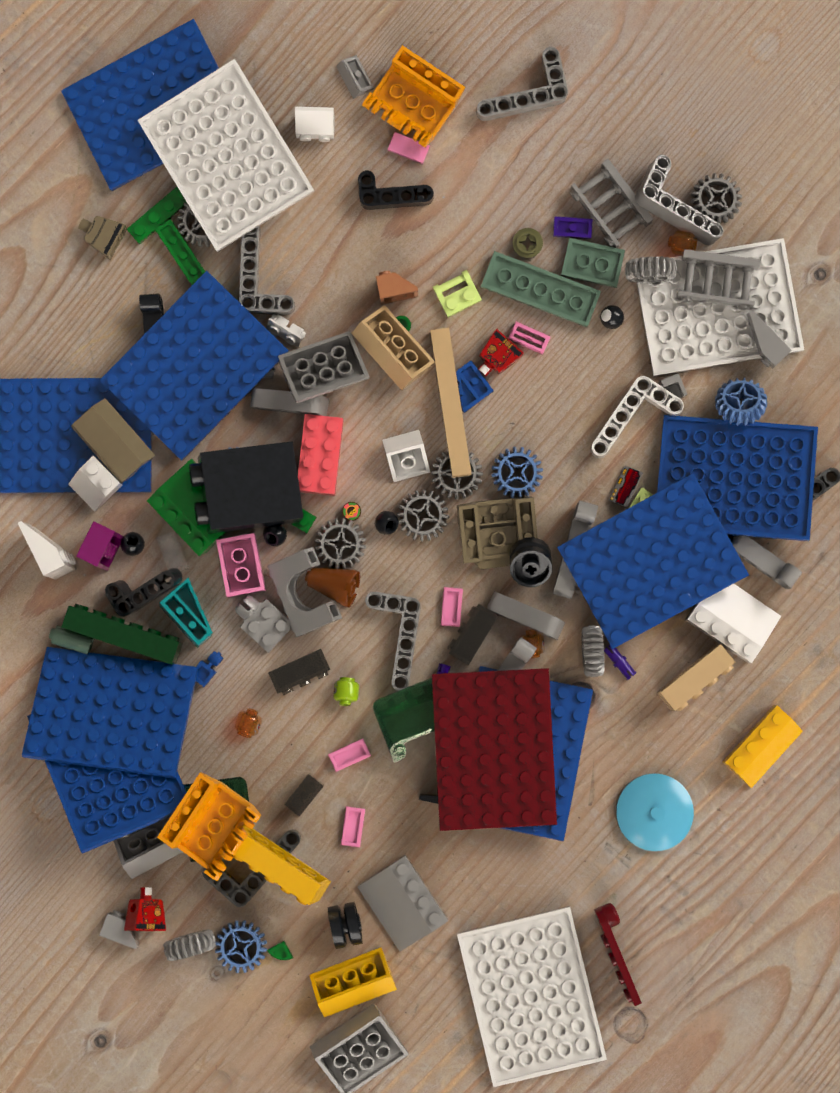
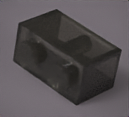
[284,773,325,817]

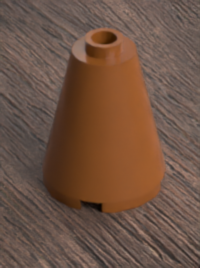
[305,568,361,607]

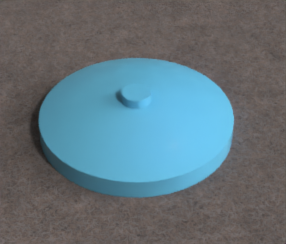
[616,773,694,851]

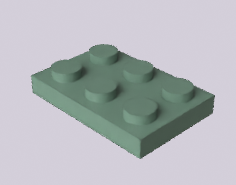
[561,238,625,288]

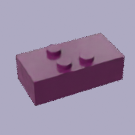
[76,521,123,571]

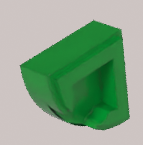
[267,940,294,960]

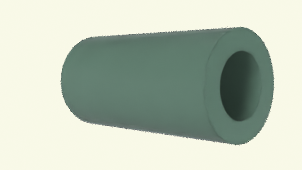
[49,625,94,655]

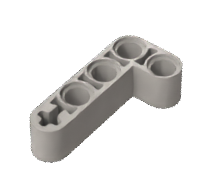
[250,388,329,416]
[731,535,802,589]
[486,591,565,640]

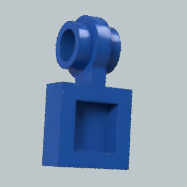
[196,651,223,687]

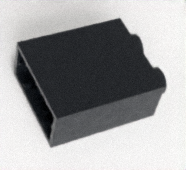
[189,441,304,534]

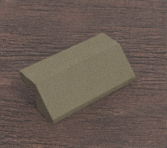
[71,398,155,484]

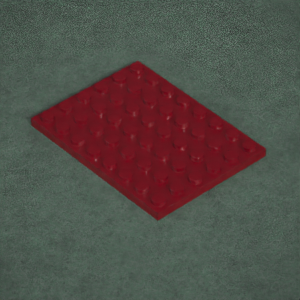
[432,668,557,831]

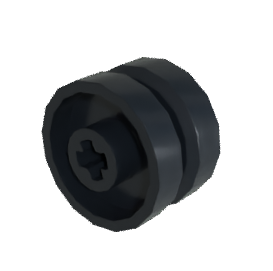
[510,537,552,587]
[328,901,363,949]

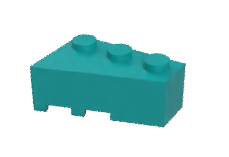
[159,577,213,649]

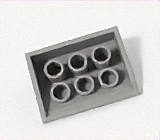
[278,331,369,404]
[357,854,448,951]
[310,1003,409,1093]

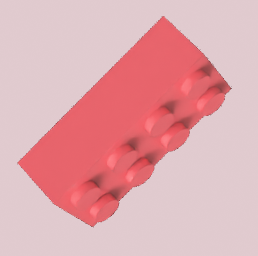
[298,414,344,496]

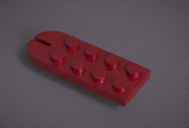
[594,903,642,1006]

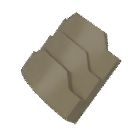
[456,496,538,570]

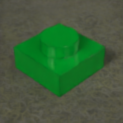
[291,509,317,534]

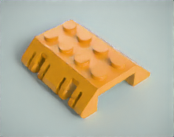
[362,45,466,148]
[157,772,261,881]

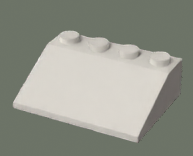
[18,521,77,580]
[685,584,781,664]

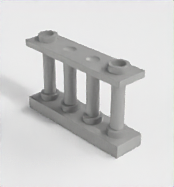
[570,159,653,248]
[676,249,760,310]

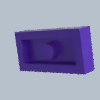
[553,217,593,239]

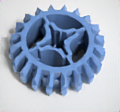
[715,377,767,426]
[491,447,543,498]
[215,920,267,973]

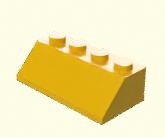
[723,705,803,788]
[309,947,397,1018]

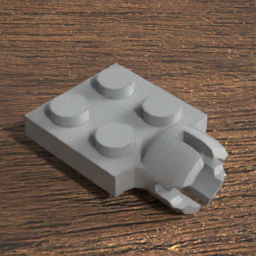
[235,595,291,653]

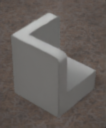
[659,373,687,399]

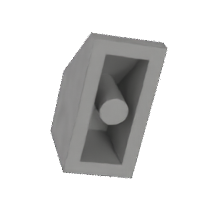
[99,910,139,949]

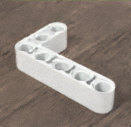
[591,376,684,458]

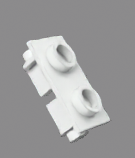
[266,314,306,347]

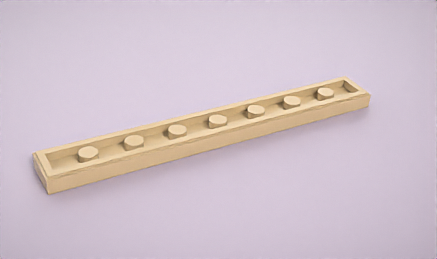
[430,328,472,478]

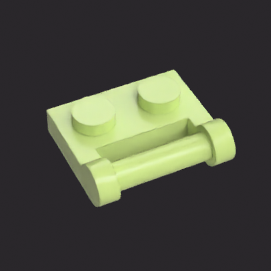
[433,270,482,318]

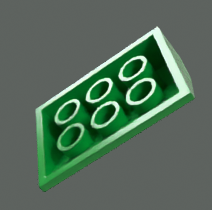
[147,459,227,556]

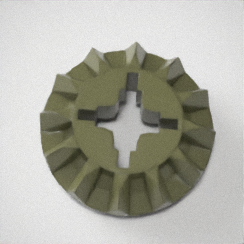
[512,228,543,259]

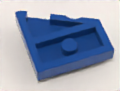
[456,361,494,413]

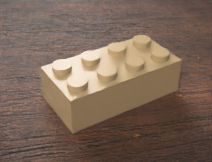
[351,305,435,390]
[657,644,735,711]

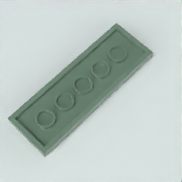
[481,251,601,327]

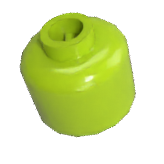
[333,677,359,706]

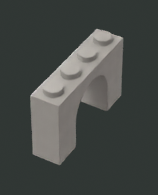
[268,547,342,637]

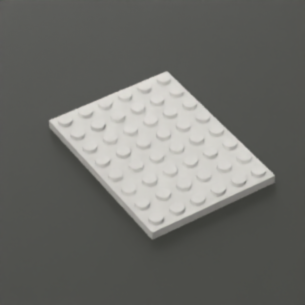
[138,59,315,252]
[636,238,804,377]
[457,906,607,1087]

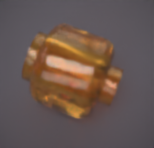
[668,230,697,256]
[519,630,545,658]
[234,708,262,738]

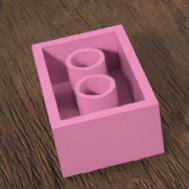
[216,533,266,598]

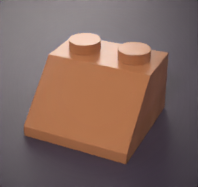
[376,271,418,305]

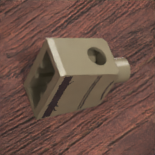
[78,216,127,260]

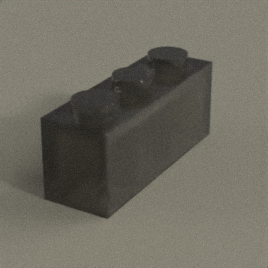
[448,604,498,666]
[268,649,331,696]

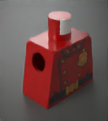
[478,329,524,377]
[124,887,166,931]

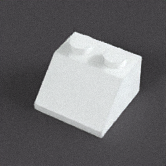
[295,107,335,142]
[382,430,430,482]
[68,456,123,512]

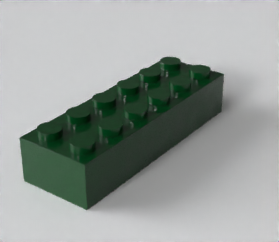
[61,603,183,665]

